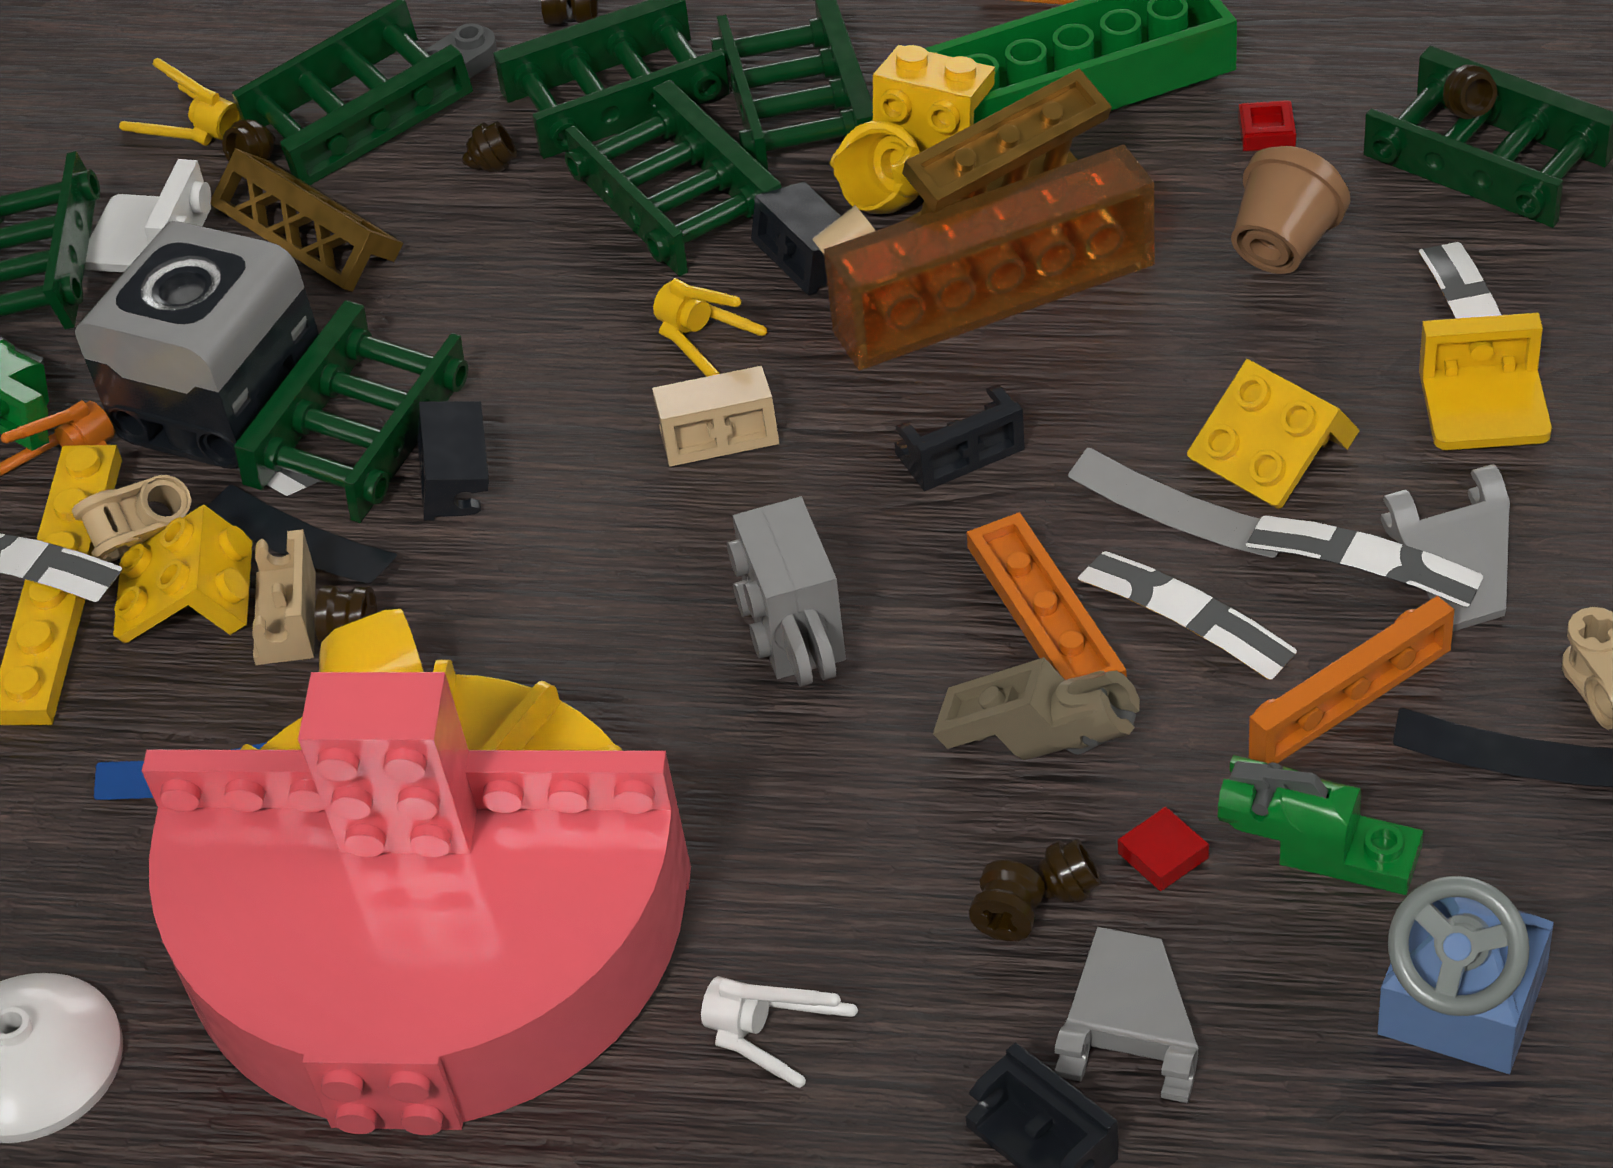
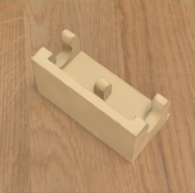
[652,366,779,467]
[252,529,316,665]

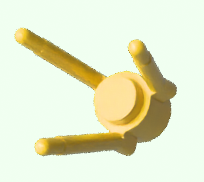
[119,58,242,146]
[653,278,767,377]

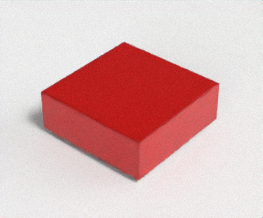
[1238,100,1296,151]
[1118,806,1209,892]

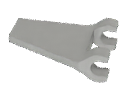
[1380,464,1510,631]
[1055,927,1199,1103]

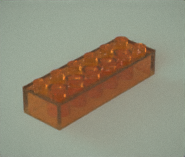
[824,144,1155,371]

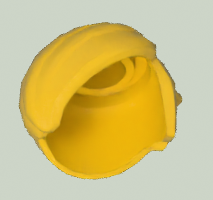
[830,121,921,214]

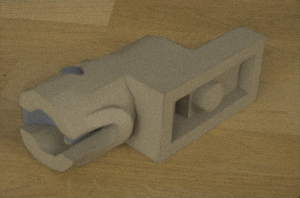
[933,657,1140,760]

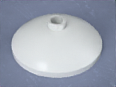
[0,973,123,1143]

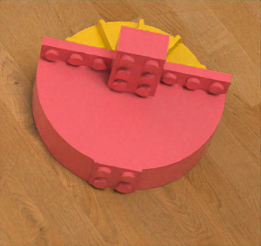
[142,660,691,1135]

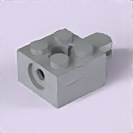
[727,496,846,687]

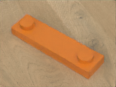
[967,512,1127,680]
[1248,596,1455,764]

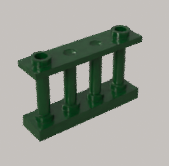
[232,0,473,186]
[493,0,730,159]
[711,0,873,172]
[1364,45,1613,228]
[565,80,782,277]
[0,151,101,330]
[234,300,468,523]

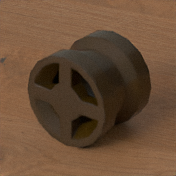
[314,585,377,643]
[969,860,1045,942]

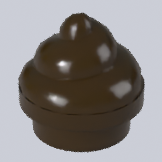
[1443,65,1497,119]
[222,119,275,161]
[462,121,517,173]
[1037,838,1101,903]

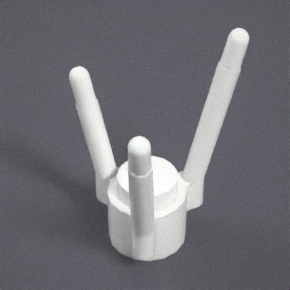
[701,976,858,1088]

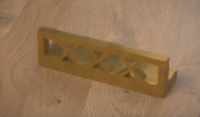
[210,148,403,292]

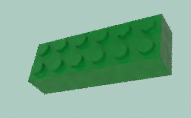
[925,0,1237,124]

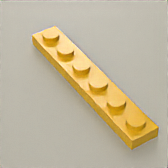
[0,445,122,725]

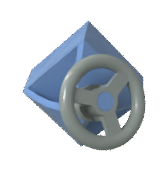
[1377,876,1554,1075]

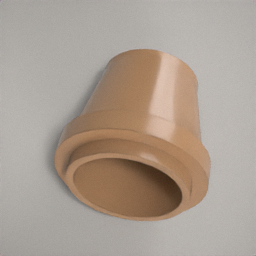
[1231,146,1350,274]

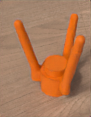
[0,400,115,476]

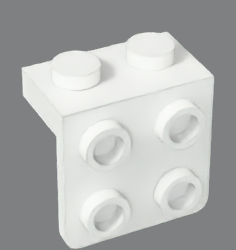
[85,159,211,273]

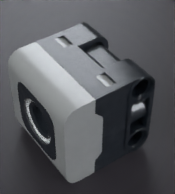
[75,221,319,469]

